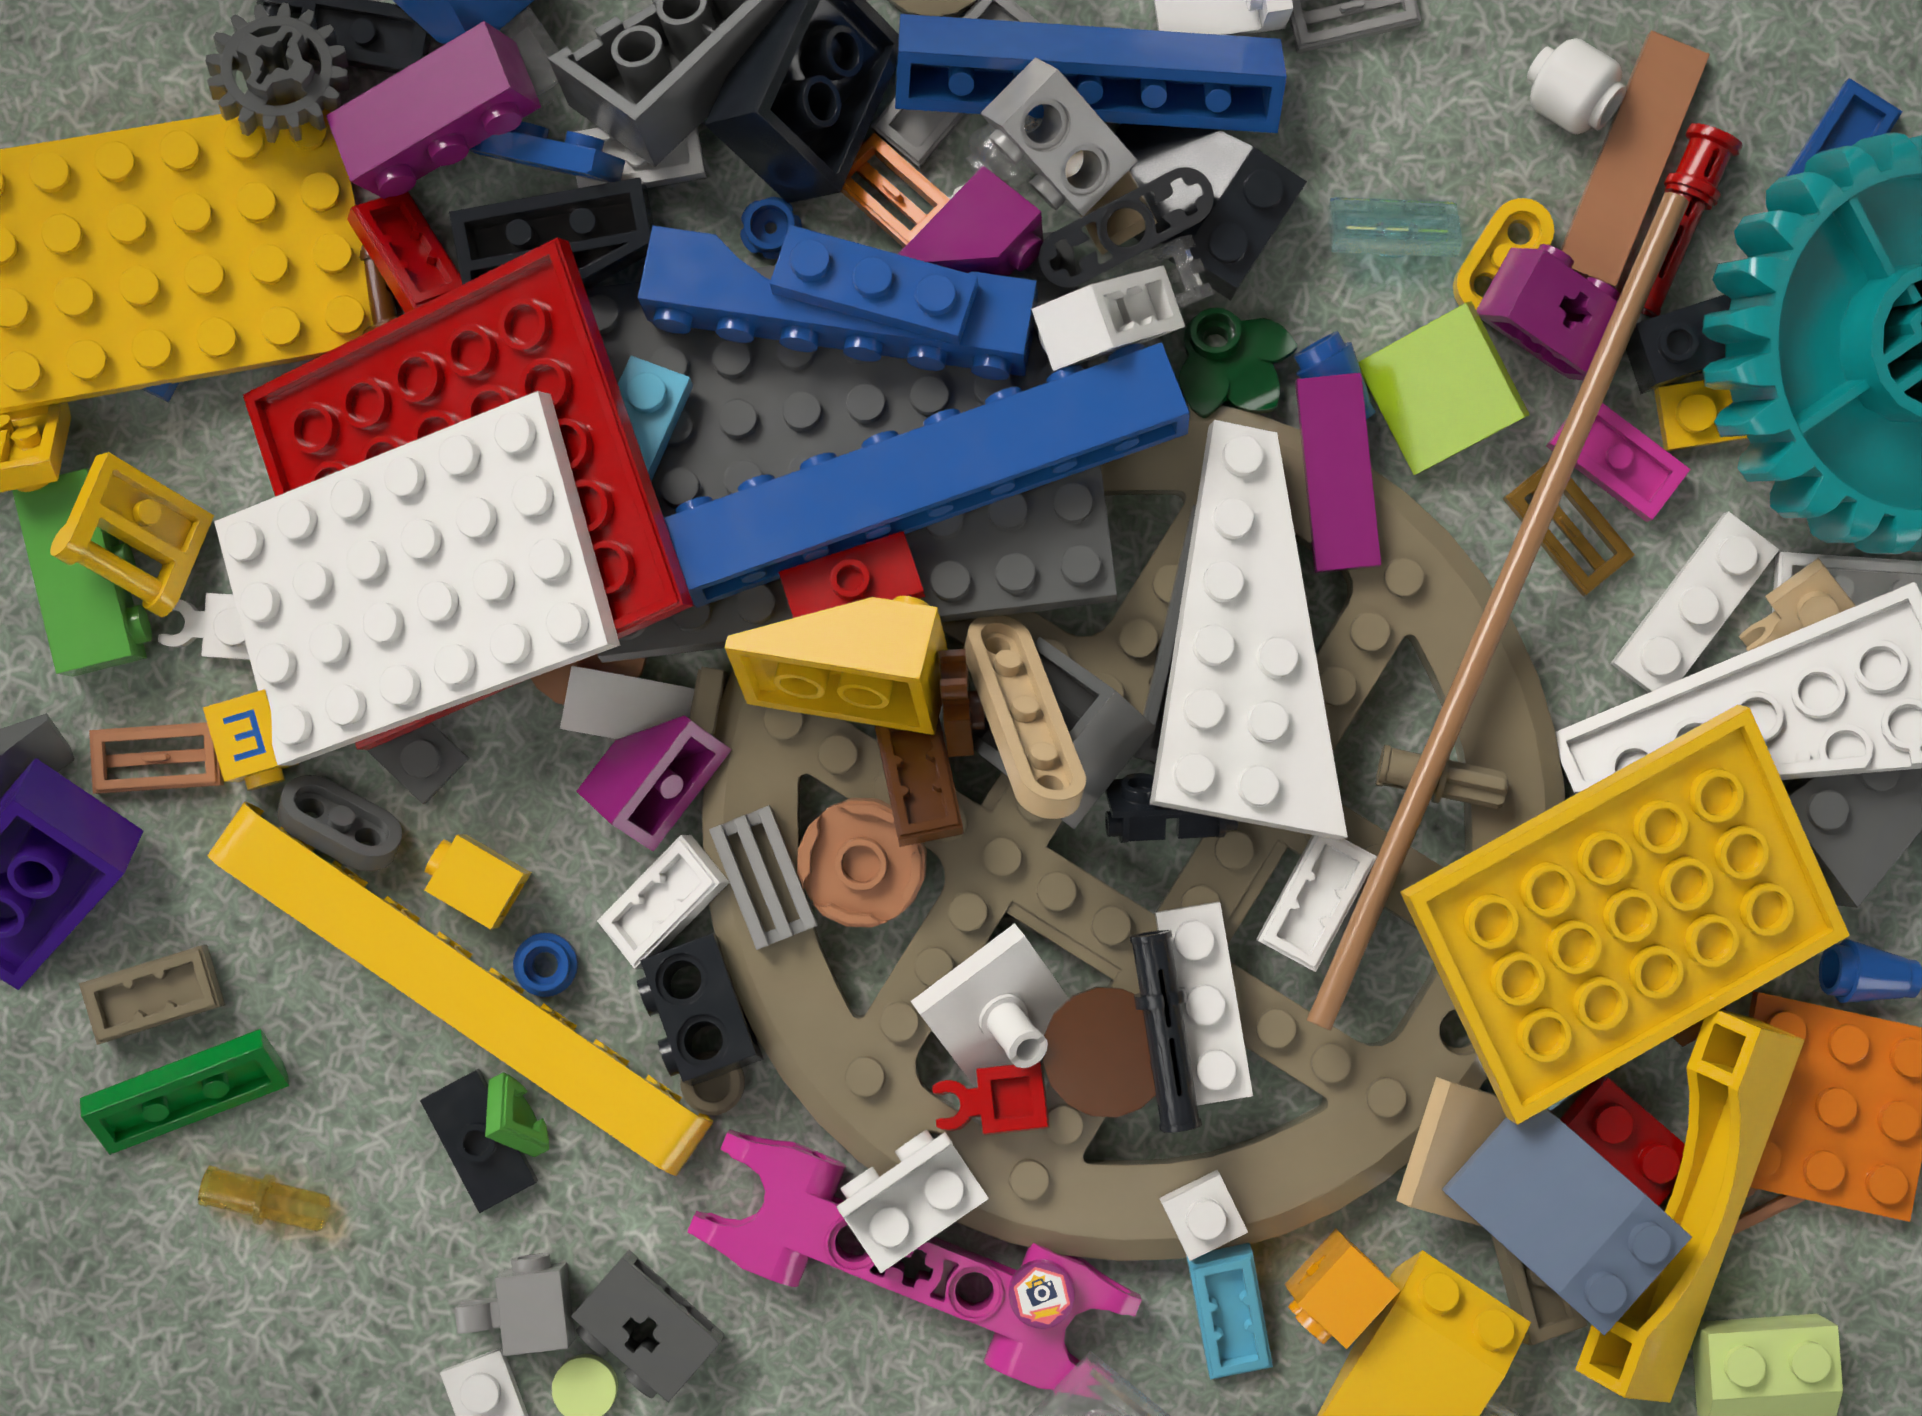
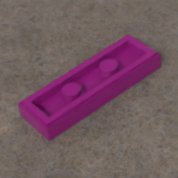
[1295,373,1381,573]

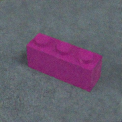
[326,21,541,199]

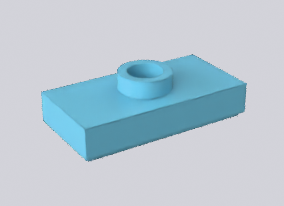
[1186,1243,1273,1380]

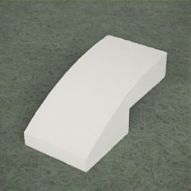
[560,666,694,739]

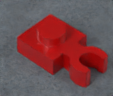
[932,1061,1050,1135]

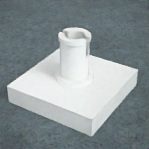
[911,923,1069,1088]

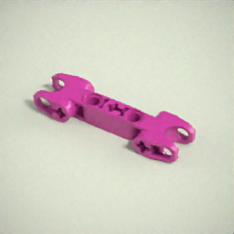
[687,1129,1142,1400]

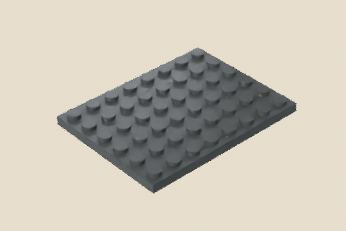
[585,232,1117,663]

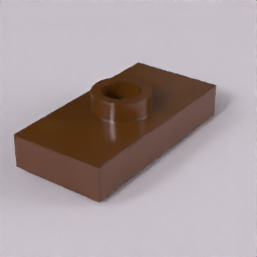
[874,717,964,847]

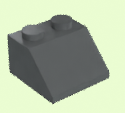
[973,637,1156,829]

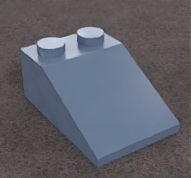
[1442,1108,1692,1336]

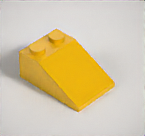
[724,596,948,735]
[1317,1250,1531,1416]

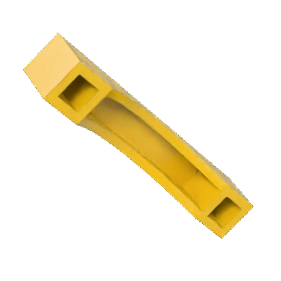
[1575,1009,1805,1403]

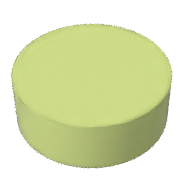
[552,1354,618,1416]

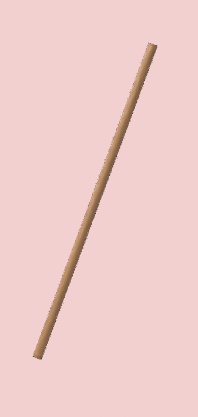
[1307,192,1689,1031]

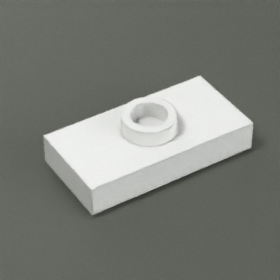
[597,835,730,969]
[1256,835,1377,972]

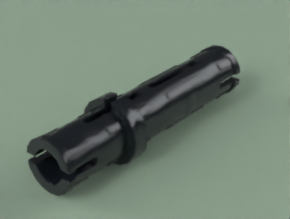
[1129,930,1202,1133]

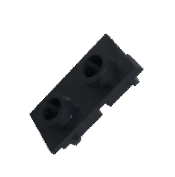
[1105,773,1238,843]

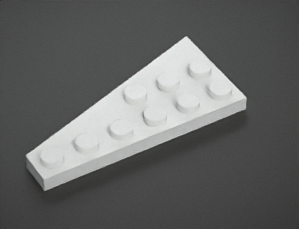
[1150,420,1348,840]
[1555,582,1922,794]

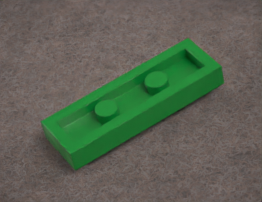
[80,1029,289,1155]

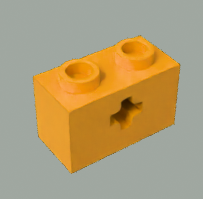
[1284,1228,1400,1349]

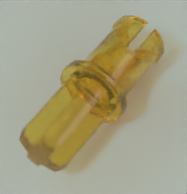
[198,1165,331,1232]

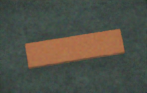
[1560,30,1710,288]

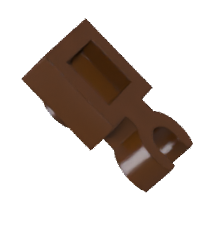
[939,649,985,757]

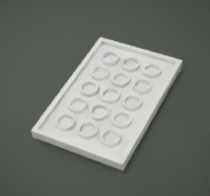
[214,391,620,766]

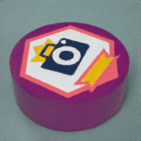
[1009,1259,1075,1329]

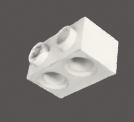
[1031,265,1185,371]

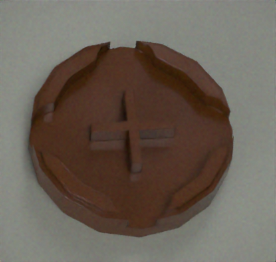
[1042,986,1156,1117]

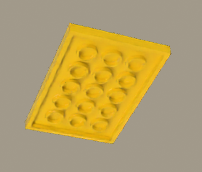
[0,109,373,414]
[1400,704,1850,1125]

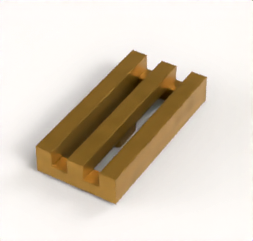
[1503,462,1635,596]

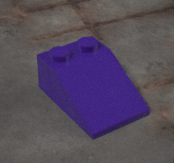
[0,758,144,990]

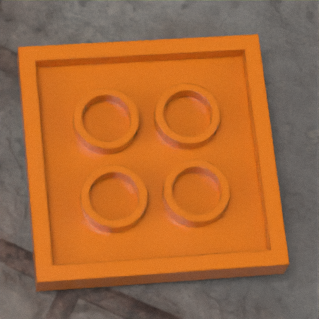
[1748,992,1922,1222]

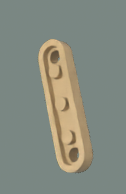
[964,615,1086,819]

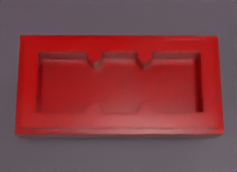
[347,192,462,313]
[779,531,925,618]

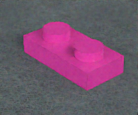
[1546,403,1691,522]

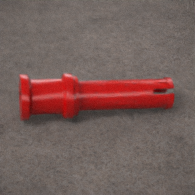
[1641,123,1743,318]

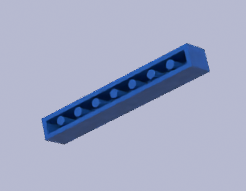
[664,342,1190,608]

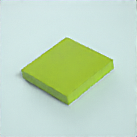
[1358,301,1530,475]

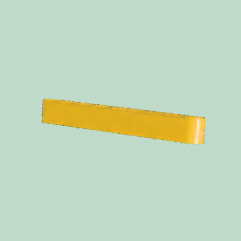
[207,801,713,1176]

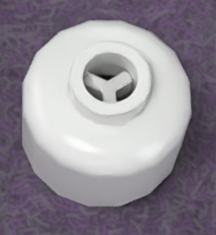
[1527,38,1627,135]

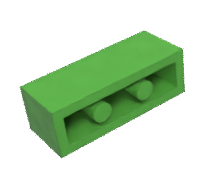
[12,468,152,677]

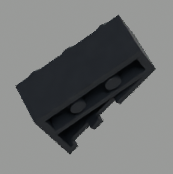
[449,177,654,288]

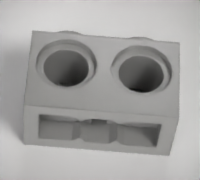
[981,57,1138,216]

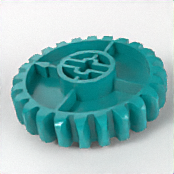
[1702,132,1922,554]

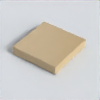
[1396,1077,1506,1227]

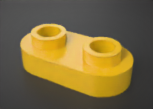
[1453,198,1554,309]

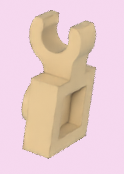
[1739,558,1856,651]

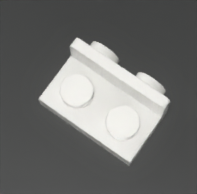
[836,1130,989,1273]

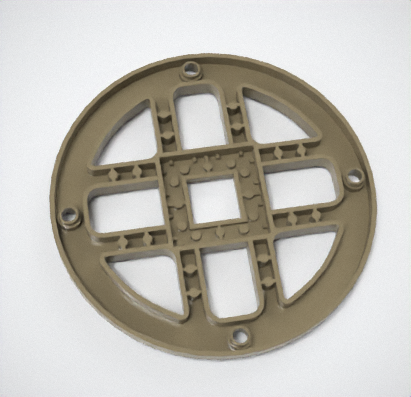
[702,401,1565,1261]

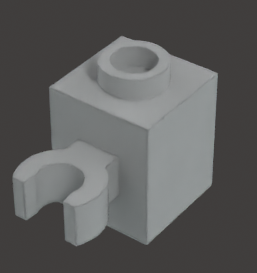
[454,1253,576,1356]

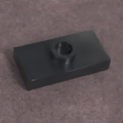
[420,1069,538,1213]

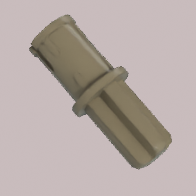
[1375,744,1508,809]

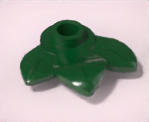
[1179,307,1298,418]

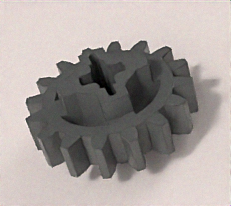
[205,3,350,143]

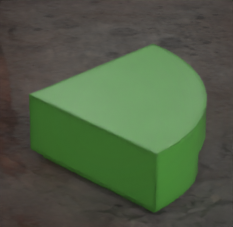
[485,1072,549,1157]

